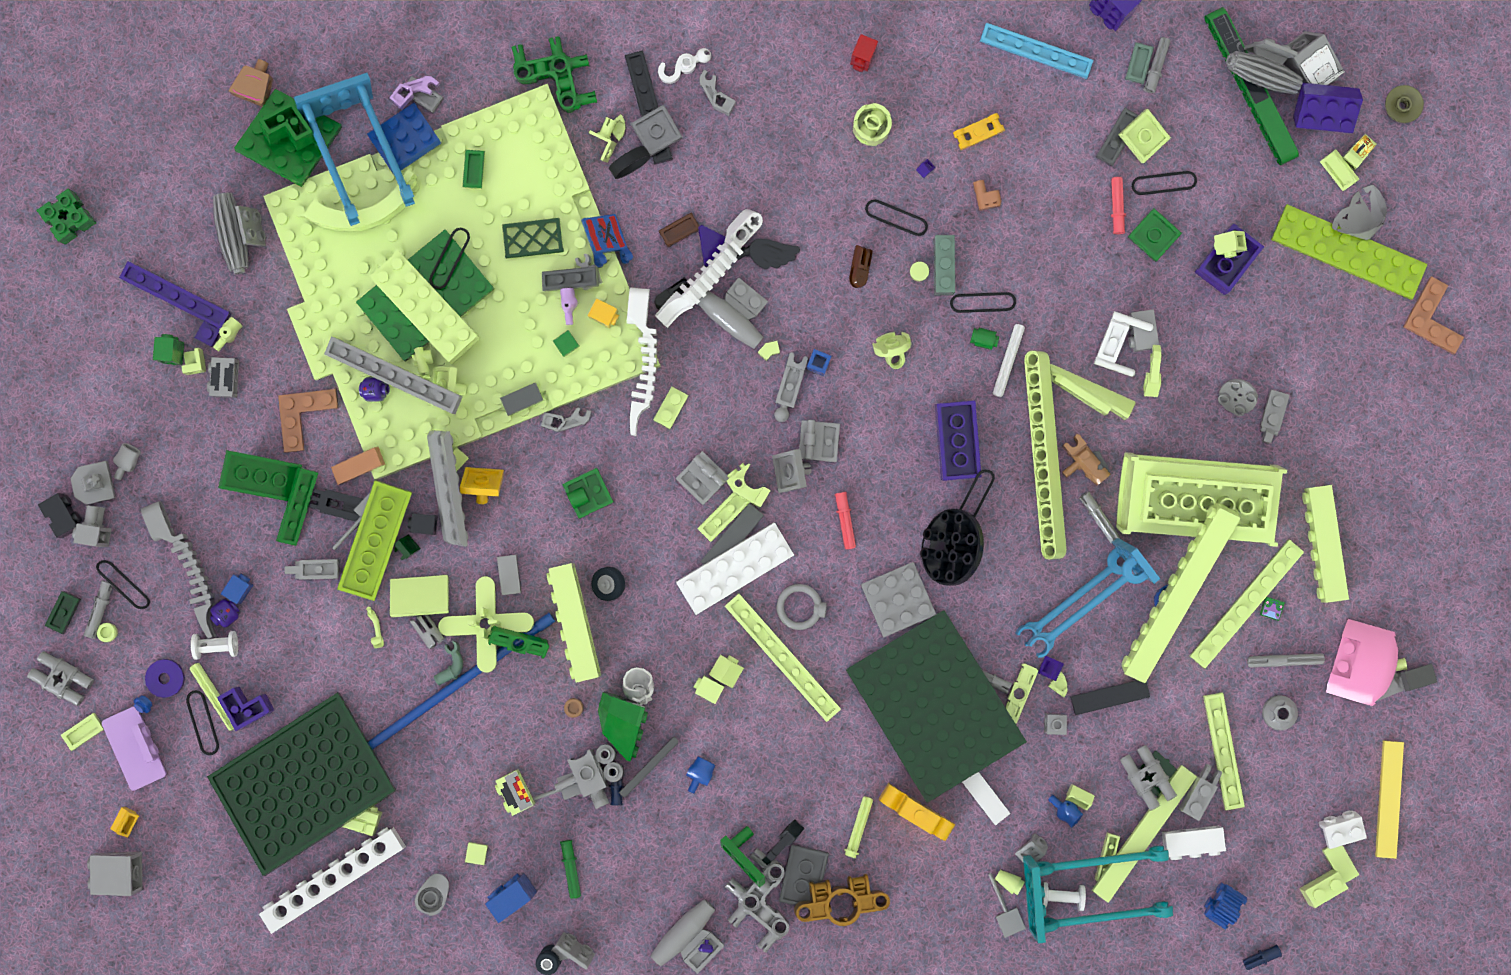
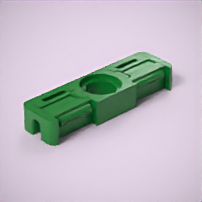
[488,626,549,659]

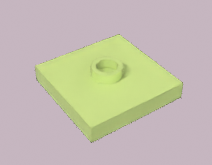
[1118,109,1171,163]

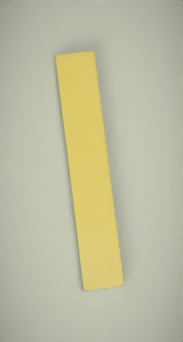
[1375,741,1404,859]

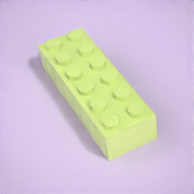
[370,251,480,364]
[546,563,601,683]

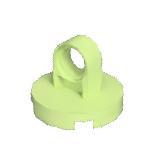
[872,332,912,369]

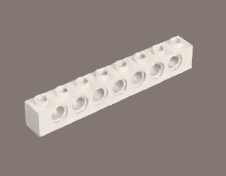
[259,827,406,934]

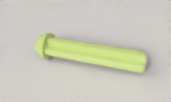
[844,796,873,858]

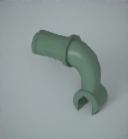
[434,641,463,685]

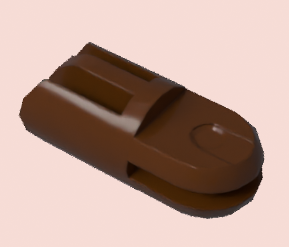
[849,245,873,288]

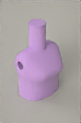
[560,288,578,325]

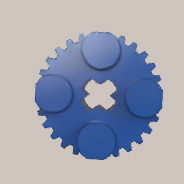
[1204,882,1247,930]

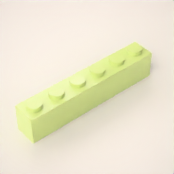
[1302,485,1349,603]

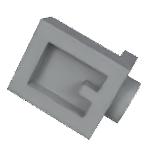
[1015,833,1048,862]

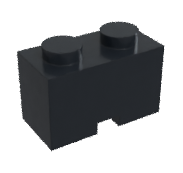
[38,493,82,538]

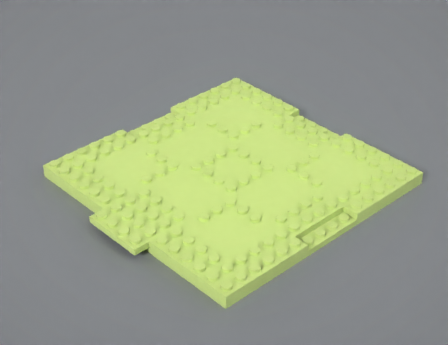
[263,84,661,480]

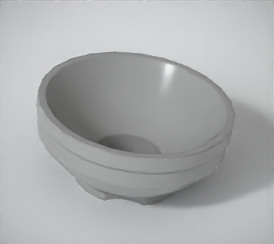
[1262,695,1298,730]

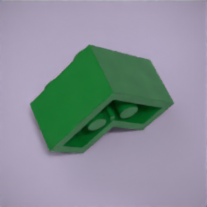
[258,102,314,151]

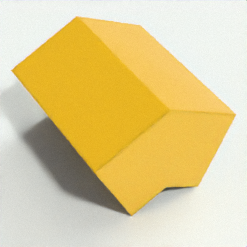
[110,806,139,838]

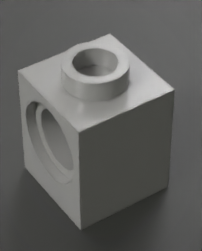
[1044,713,1067,735]

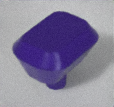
[698,940,714,953]

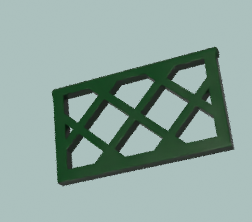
[502,218,564,259]

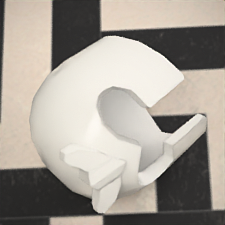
[623,667,654,705]

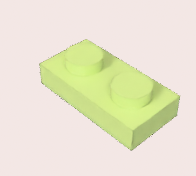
[653,386,688,429]

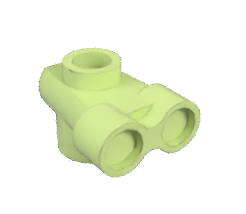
[412,347,434,380]

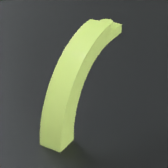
[303,169,417,231]

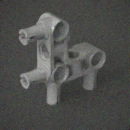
[725,848,789,953]

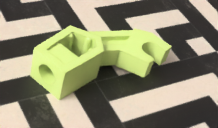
[1143,345,1161,397]

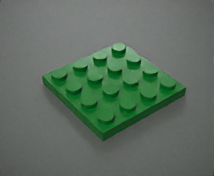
[234,89,342,187]

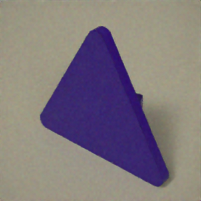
[698,225,726,267]

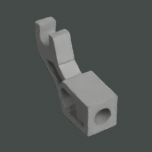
[699,70,736,116]
[541,408,591,432]

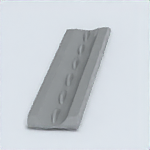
[427,430,468,547]

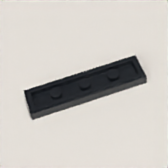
[1070,680,1150,715]

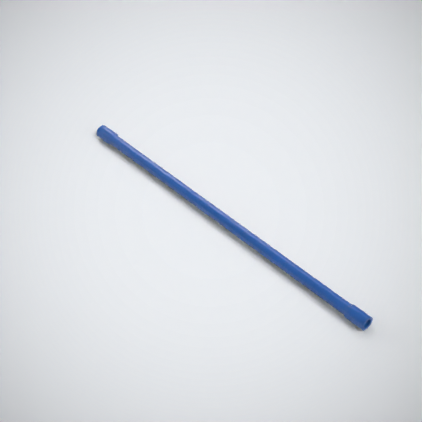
[368,613,556,749]

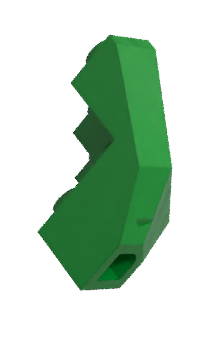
[598,691,648,761]

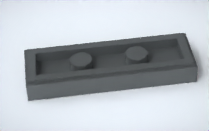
[1096,108,1138,166]
[542,266,599,292]

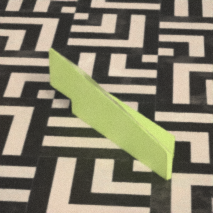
[1050,364,1136,420]

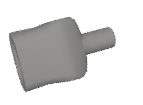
[113,443,141,480]

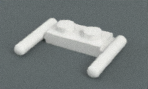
[1094,311,1154,377]

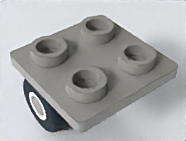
[536,932,595,975]

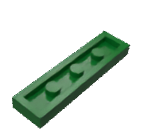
[276,467,318,546]

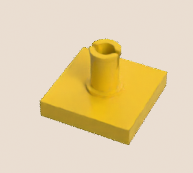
[460,467,504,504]

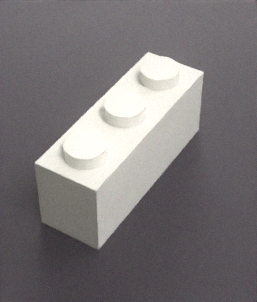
[1162,825,1226,860]

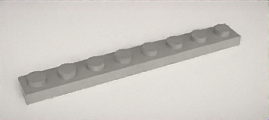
[324,336,463,414]

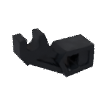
[762,819,804,865]

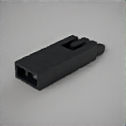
[308,488,363,522]

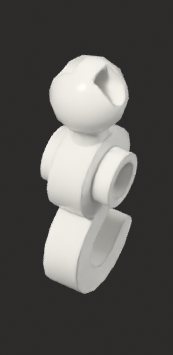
[658,48,711,84]

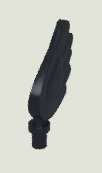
[736,239,800,269]

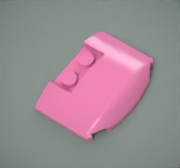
[1326,619,1398,706]

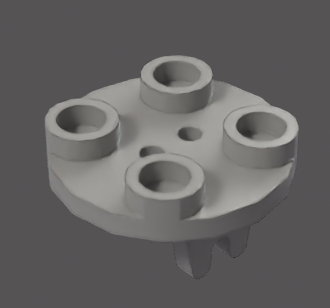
[1218,379,1258,416]

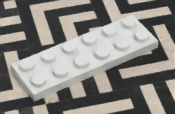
[676,522,794,615]

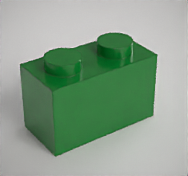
[153,334,184,365]

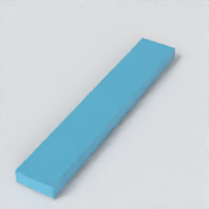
[979,23,1094,79]

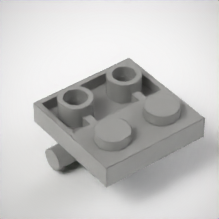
[799,420,840,462]
[676,451,729,505]

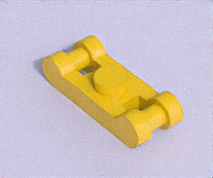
[953,113,1005,150]

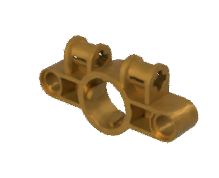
[794,874,890,926]

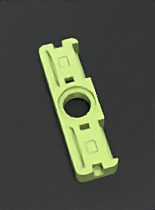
[1005,663,1038,724]

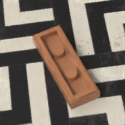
[331,447,385,485]

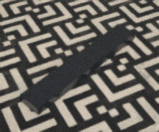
[625,50,673,165]

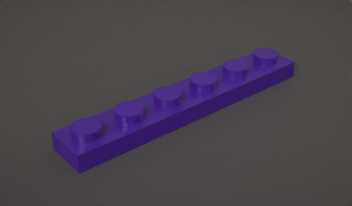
[119,261,231,329]

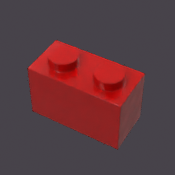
[850,34,878,72]

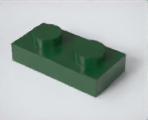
[45,591,81,634]

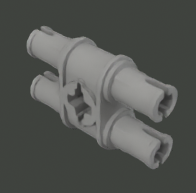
[27,651,94,706]
[1120,745,1177,811]

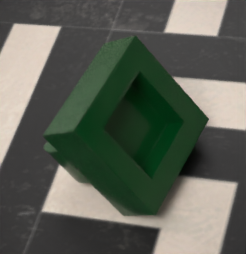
[394,534,421,560]

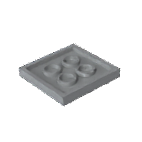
[860,562,936,638]

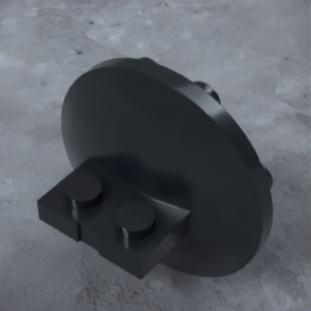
[920,509,984,586]

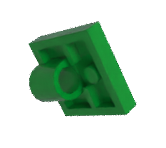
[562,468,614,519]

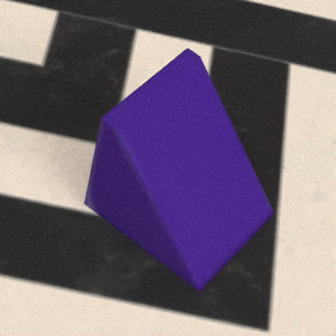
[916,159,936,178]

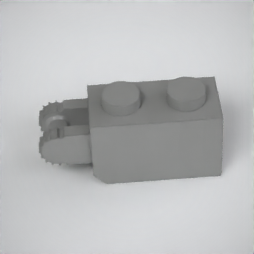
[1178,764,1222,821]

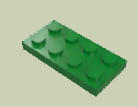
[218,450,302,501]

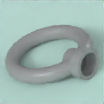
[776,584,827,630]

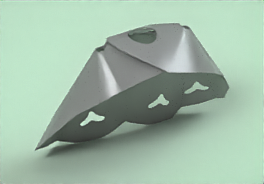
[1332,185,1387,240]

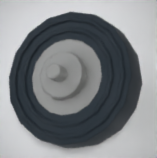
[591,566,625,601]

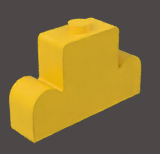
[879,783,955,841]

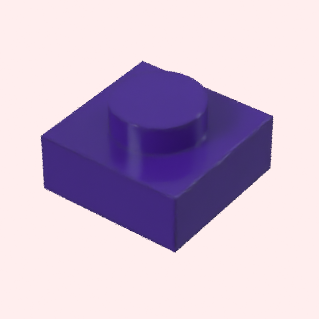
[194,321,220,347]
[1038,656,1064,681]

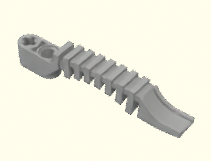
[141,501,217,638]

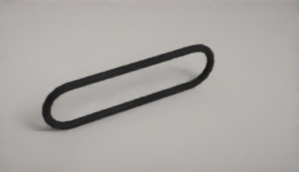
[1131,171,1197,195]
[865,199,928,236]
[429,227,470,289]
[950,292,1016,313]
[959,469,995,517]
[96,560,150,609]
[186,690,219,756]

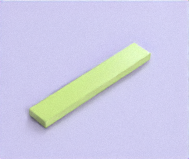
[1203,692,1245,810]

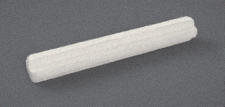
[993,324,1025,397]

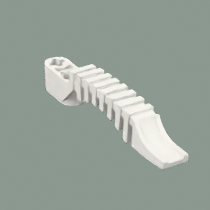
[655,209,763,328]
[627,287,657,436]

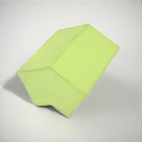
[1065,784,1095,810]

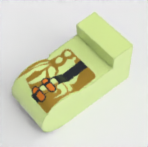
[1343,134,1377,171]

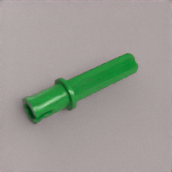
[560,840,581,899]

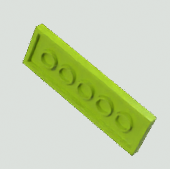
[337,480,412,601]

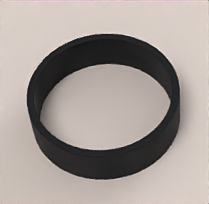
[609,146,651,179]

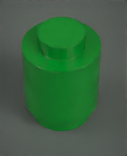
[970,327,999,350]

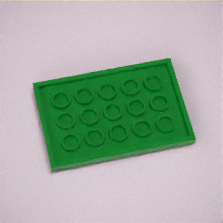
[356,229,494,362]

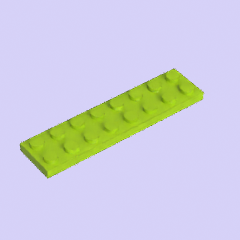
[1271,204,1428,300]

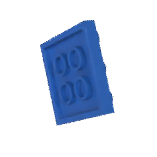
[367,103,441,173]

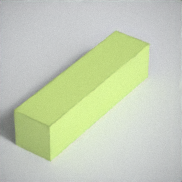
[1095,832,1120,881]

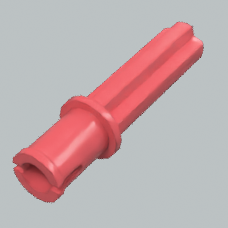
[1111,177,1126,234]
[835,492,856,549]

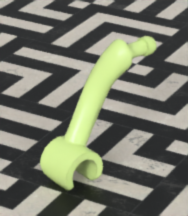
[366,607,384,648]

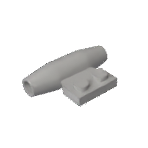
[698,278,768,349]
[650,899,724,974]

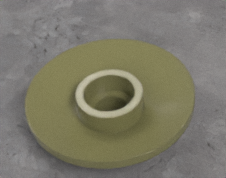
[1385,85,1424,123]

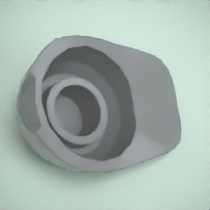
[415,874,449,916]

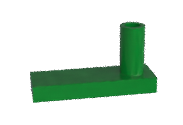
[720,826,765,888]

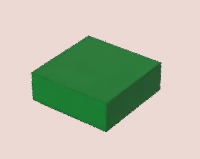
[553,330,580,357]

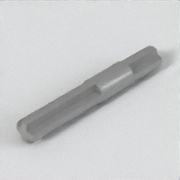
[1247,653,1325,667]

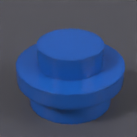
[134,695,152,713]

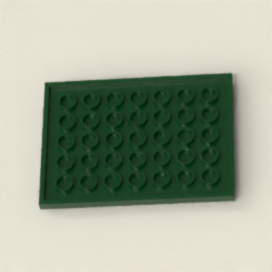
[846,610,1027,803]
[207,692,397,876]

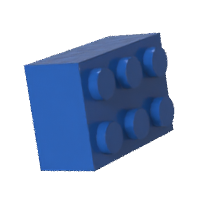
[485,873,537,923]

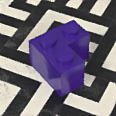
[217,687,275,731]

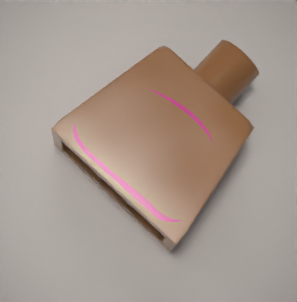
[229,59,273,107]

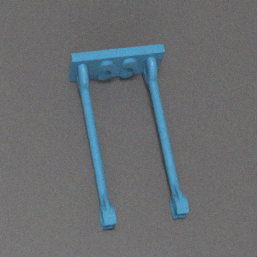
[294,73,415,226]
[1015,538,1160,658]

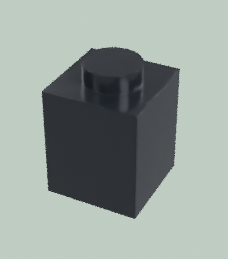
[408,513,438,535]

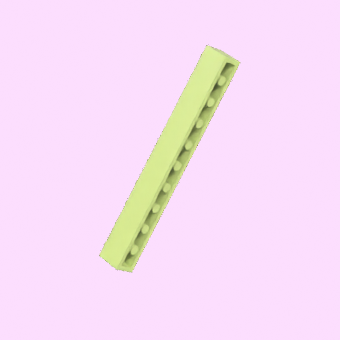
[1122,502,1240,683]

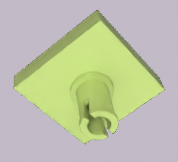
[429,367,467,406]

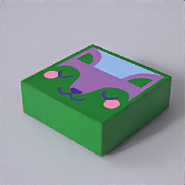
[1259,597,1285,621]

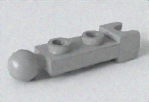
[774,352,808,422]

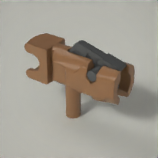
[1062,434,1111,486]

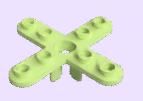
[438,576,534,673]

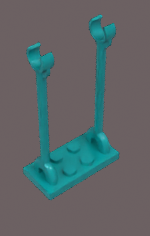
[1023,846,1173,944]

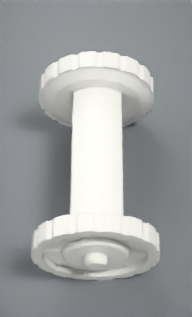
[191,631,238,660]
[1041,882,1086,911]

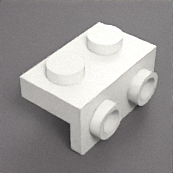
[1319,811,1367,849]

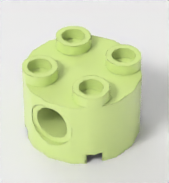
[853,103,892,146]

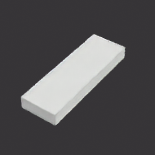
[962,772,1010,825]

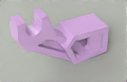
[389,76,440,110]

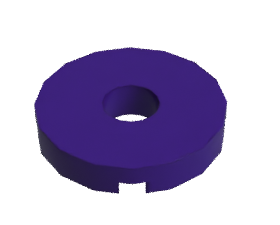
[145,659,185,698]

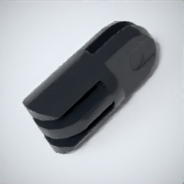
[654,277,691,310]

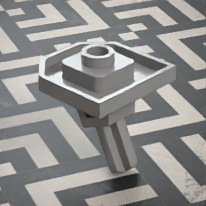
[71,461,116,505]

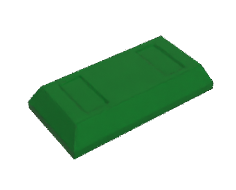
[463,150,485,189]

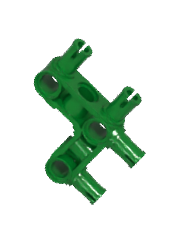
[511,36,598,113]

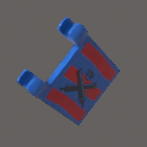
[581,214,633,268]

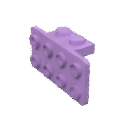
[102,707,167,791]

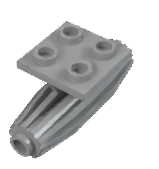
[1226,38,1303,94]
[213,193,266,275]

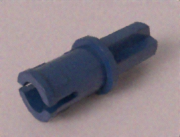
[609,768,624,806]
[1243,944,1282,970]

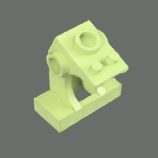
[726,463,771,507]

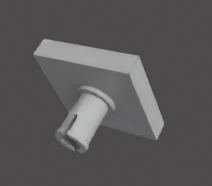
[772,449,811,493]

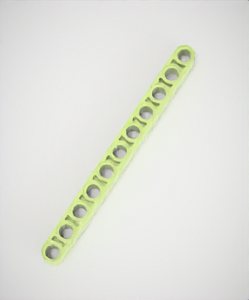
[1024,351,1067,560]

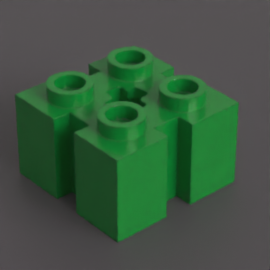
[37,188,96,245]

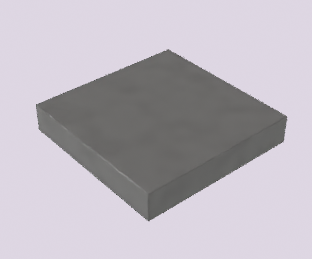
[631,105,683,157]

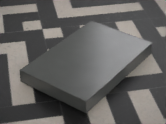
[779,844,829,908]

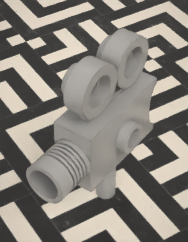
[554,744,624,809]

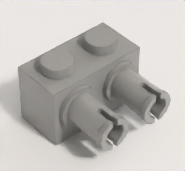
[72,505,112,547]

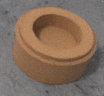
[564,698,584,718]

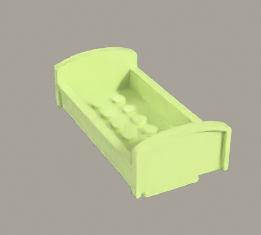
[1116,452,1287,547]

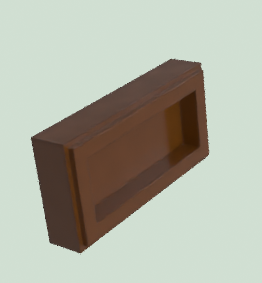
[659,212,699,248]

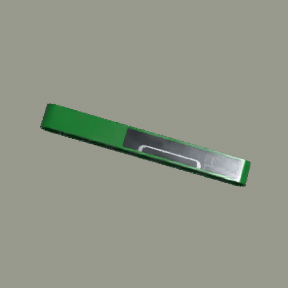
[1204,7,1299,166]

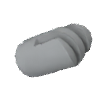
[410,615,444,649]

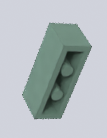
[933,235,955,296]

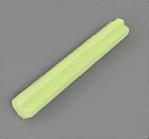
[190,663,234,731]

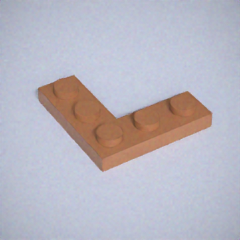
[1403,276,1464,354]
[278,389,338,453]

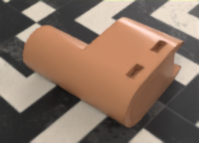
[973,180,1002,211]

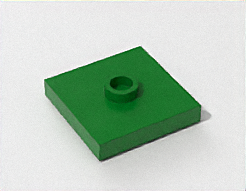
[1128,208,1182,262]

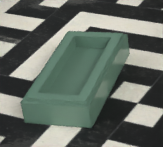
[1125,42,1154,84]

